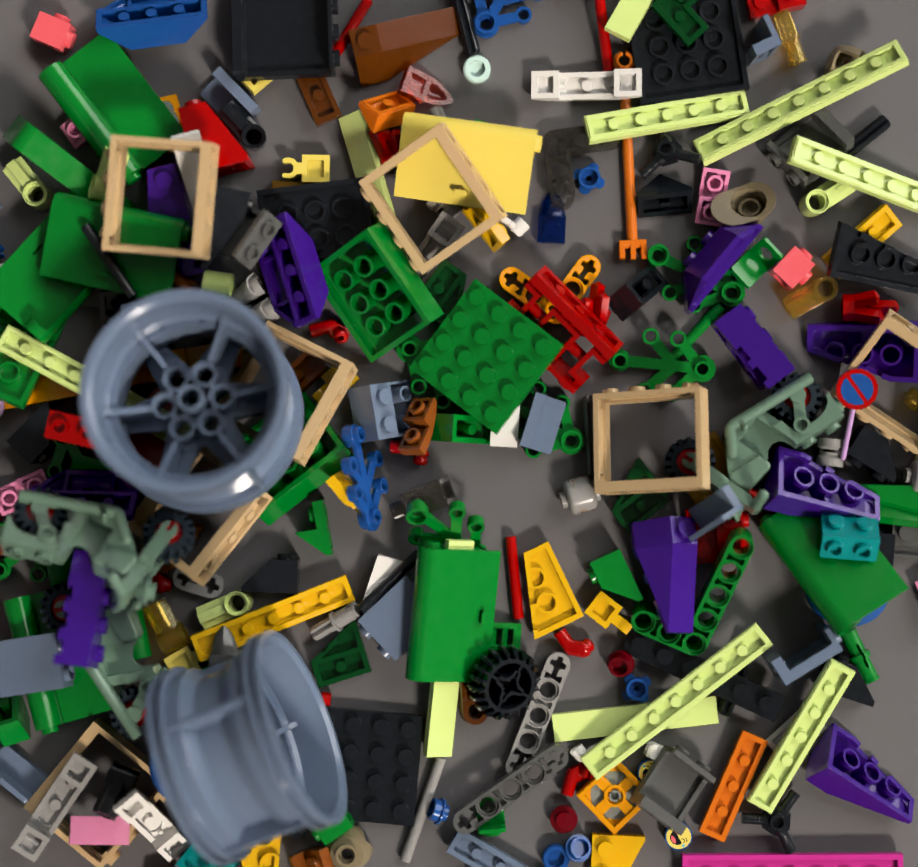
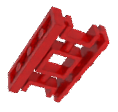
[508,265,624,394]

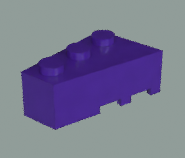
[711,303,796,390]

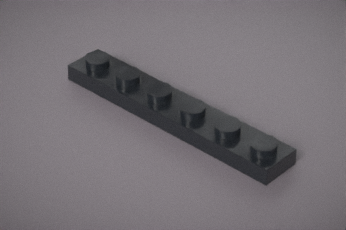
[622,628,785,722]

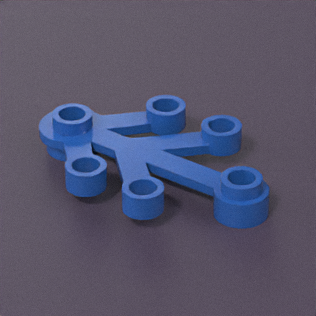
[473,0,541,39]
[341,424,389,531]

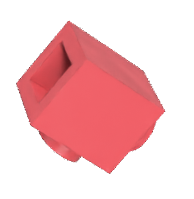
[29,11,77,55]
[768,246,815,291]

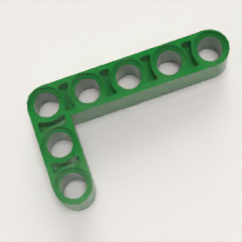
[2,115,136,208]
[631,527,754,656]

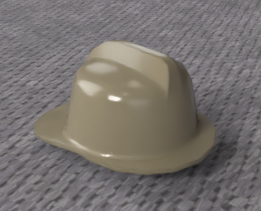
[710,182,776,226]

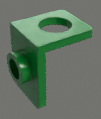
[730,237,783,289]
[476,797,506,837]

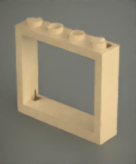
[358,122,508,275]
[99,135,220,260]
[830,309,918,455]
[217,320,358,467]
[593,382,710,496]
[128,447,273,587]
[24,717,166,867]

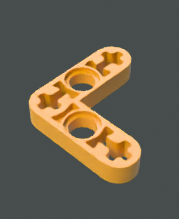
[499,255,601,325]

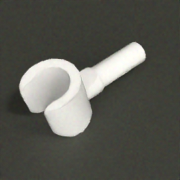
[501,216,530,237]
[643,741,675,760]
[570,742,599,762]

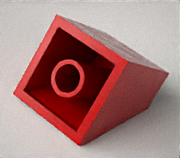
[178,99,255,178]

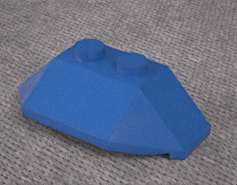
[96,0,208,50]

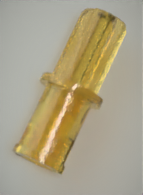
[774,10,807,67]

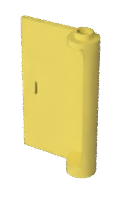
[394,111,543,215]

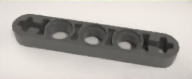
[452,743,569,834]

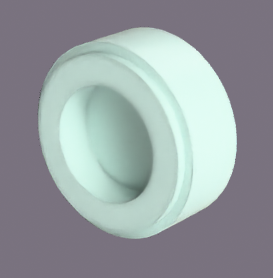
[463,55,491,84]

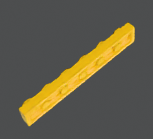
[190,574,356,662]

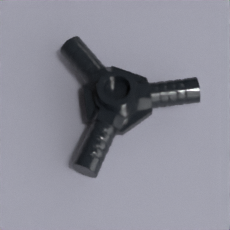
[638,132,702,179]
[741,789,800,854]

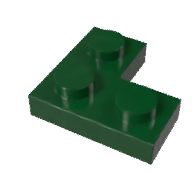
[650,0,709,48]

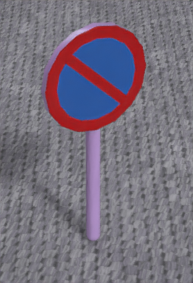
[836,368,878,460]

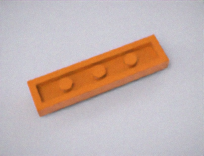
[698,729,768,842]

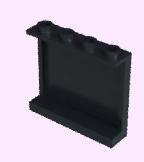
[231,0,340,82]

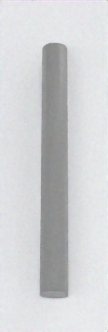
[400,757,446,863]

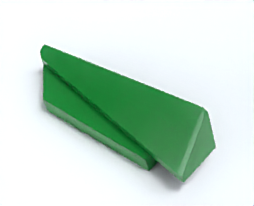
[860,484,918,528]

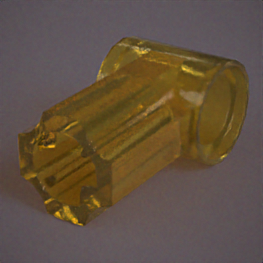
[781,276,838,320]
[143,597,192,657]

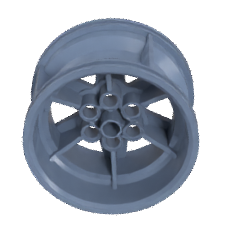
[79,289,305,514]
[145,630,347,866]

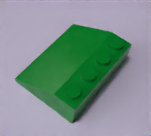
[320,222,444,363]
[242,392,354,526]

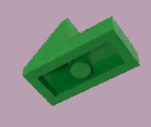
[295,499,334,555]

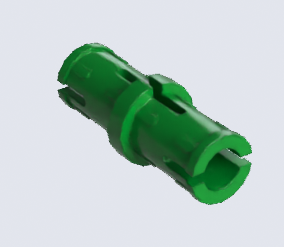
[841,627,880,684]

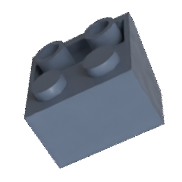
[348,380,413,443]

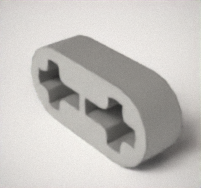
[173,565,225,598]

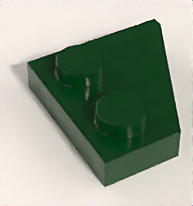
[425,259,466,325]
[611,458,672,533]
[311,620,372,688]

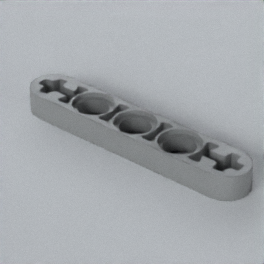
[505,651,571,776]

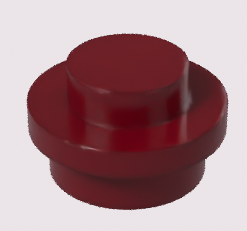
[607,650,635,677]
[550,805,578,833]

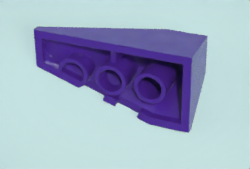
[807,320,918,383]
[763,446,880,522]
[630,516,697,634]
[805,723,914,824]

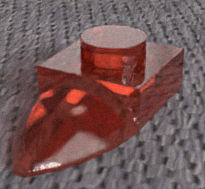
[397,66,453,106]

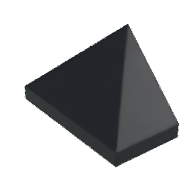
[637,174,693,218]

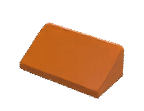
[358,90,416,133]

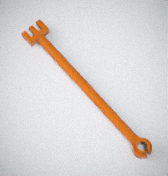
[613,51,647,260]

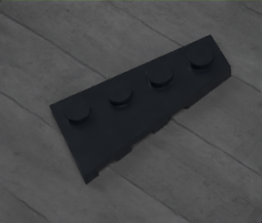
[826,221,918,294]

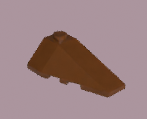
[347,7,461,87]

